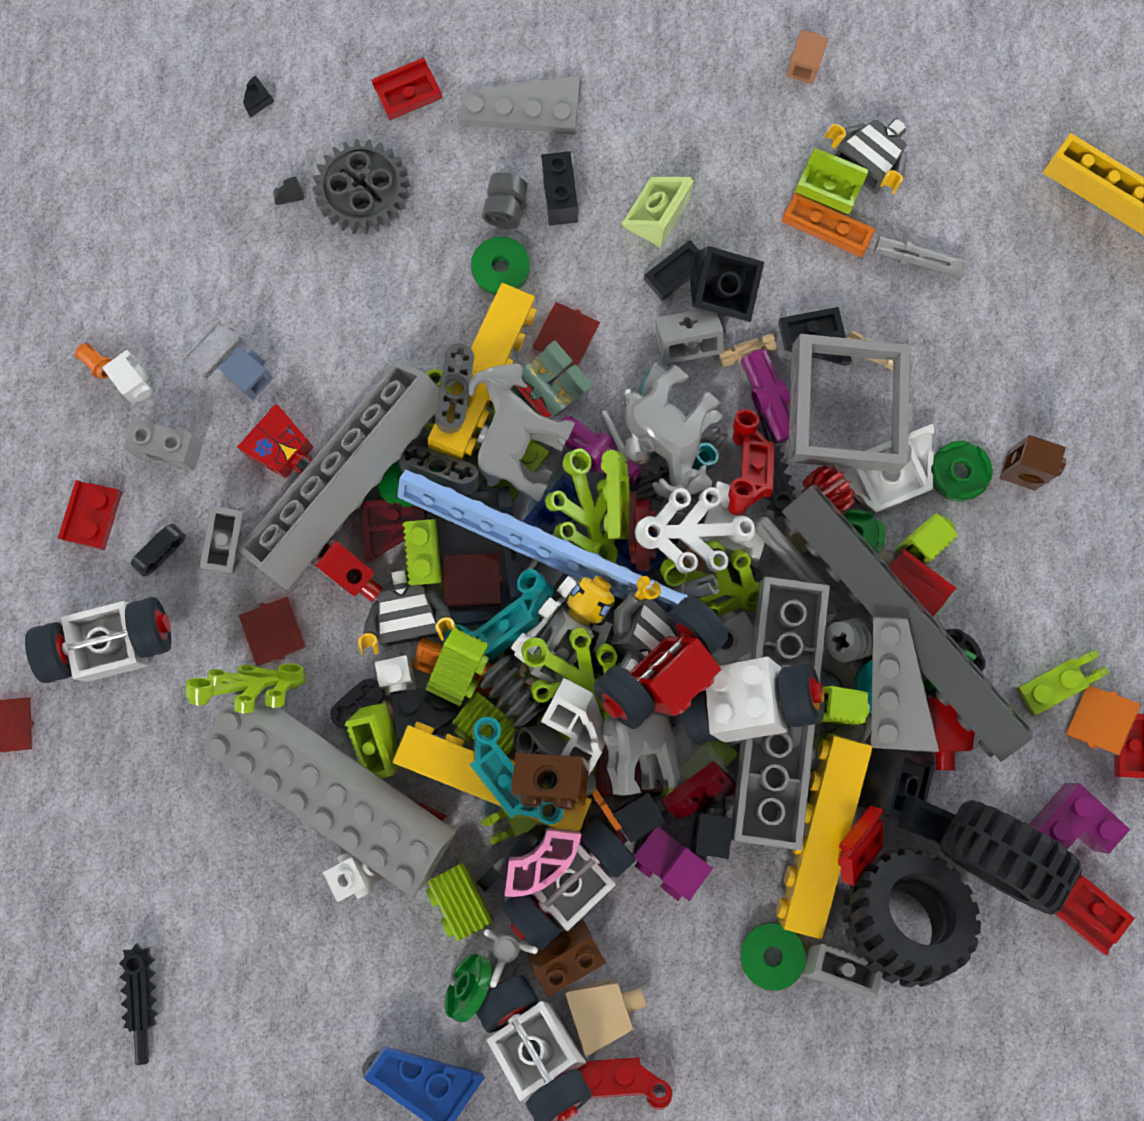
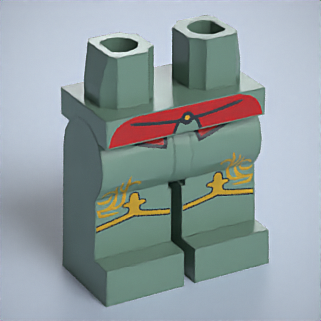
[511,340,593,420]

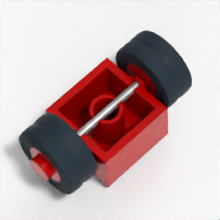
[593,596,728,729]

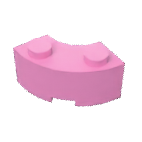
[505,827,581,897]

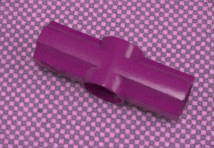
[741,350,790,444]
[561,415,642,488]

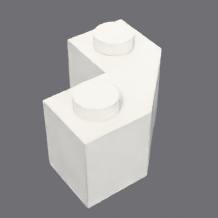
[541,678,605,776]

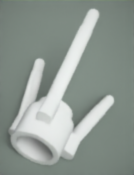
[602,389,654,465]
[484,929,538,988]

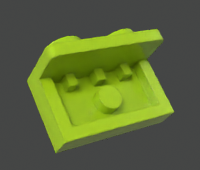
[795,148,869,215]

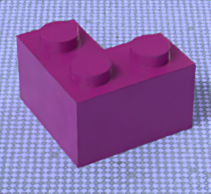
[1028,783,1131,854]
[633,827,713,901]

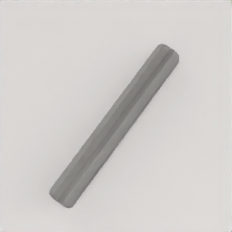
[754,516,843,612]

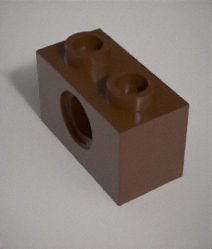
[1000,435,1066,491]
[511,753,589,810]
[526,919,606,997]

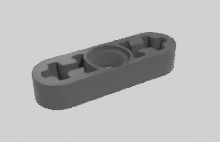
[435,343,474,434]
[398,444,480,494]

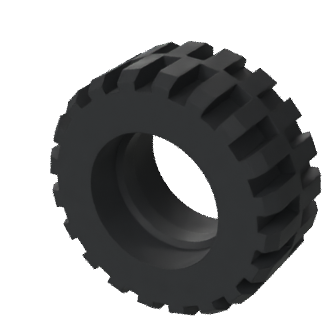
[940,800,1082,915]
[842,848,981,988]

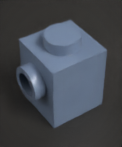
[218,346,273,400]

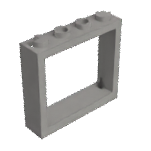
[788,334,913,472]

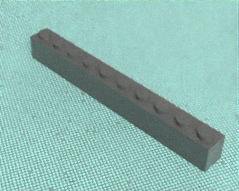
[782,485,1033,762]

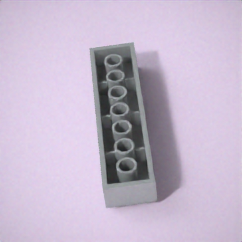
[237,361,440,590]
[731,577,830,851]
[203,691,457,898]

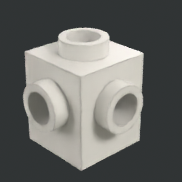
[323,852,384,902]

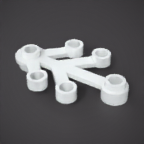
[635,487,755,574]
[511,576,579,663]

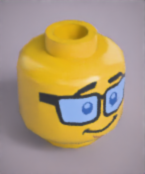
[566,575,615,626]

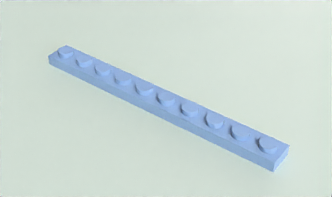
[397,469,688,613]

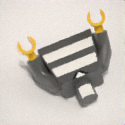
[823,119,907,195]
[358,570,456,655]
[611,576,675,673]

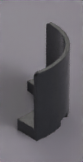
[436,486,523,626]

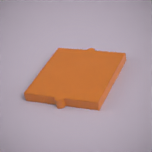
[1066,685,1141,756]
[592,787,624,835]

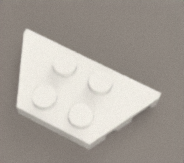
[827,424,934,515]

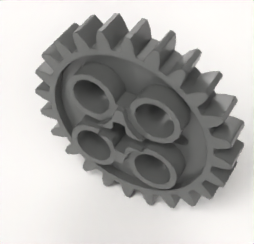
[312,139,410,234]

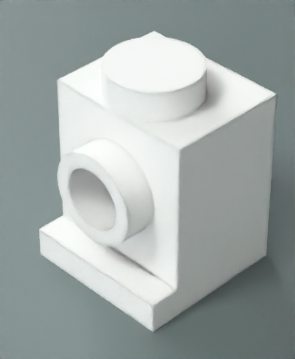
[102,350,153,404]
[375,655,417,696]

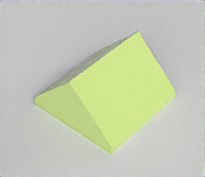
[622,177,693,248]

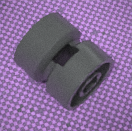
[482,172,527,229]

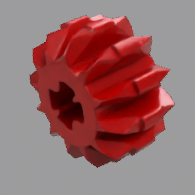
[801,465,855,514]

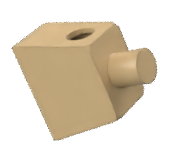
[565,979,647,1056]

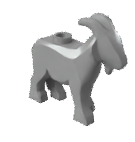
[625,362,723,500]
[468,363,575,503]
[602,712,684,795]

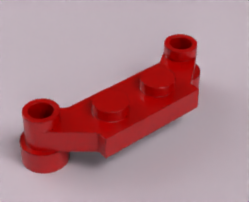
[727,409,775,516]
[578,1057,673,1110]

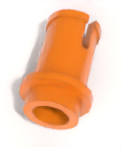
[74,343,112,379]

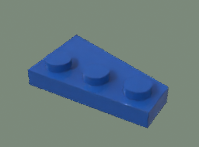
[364,1046,485,1121]

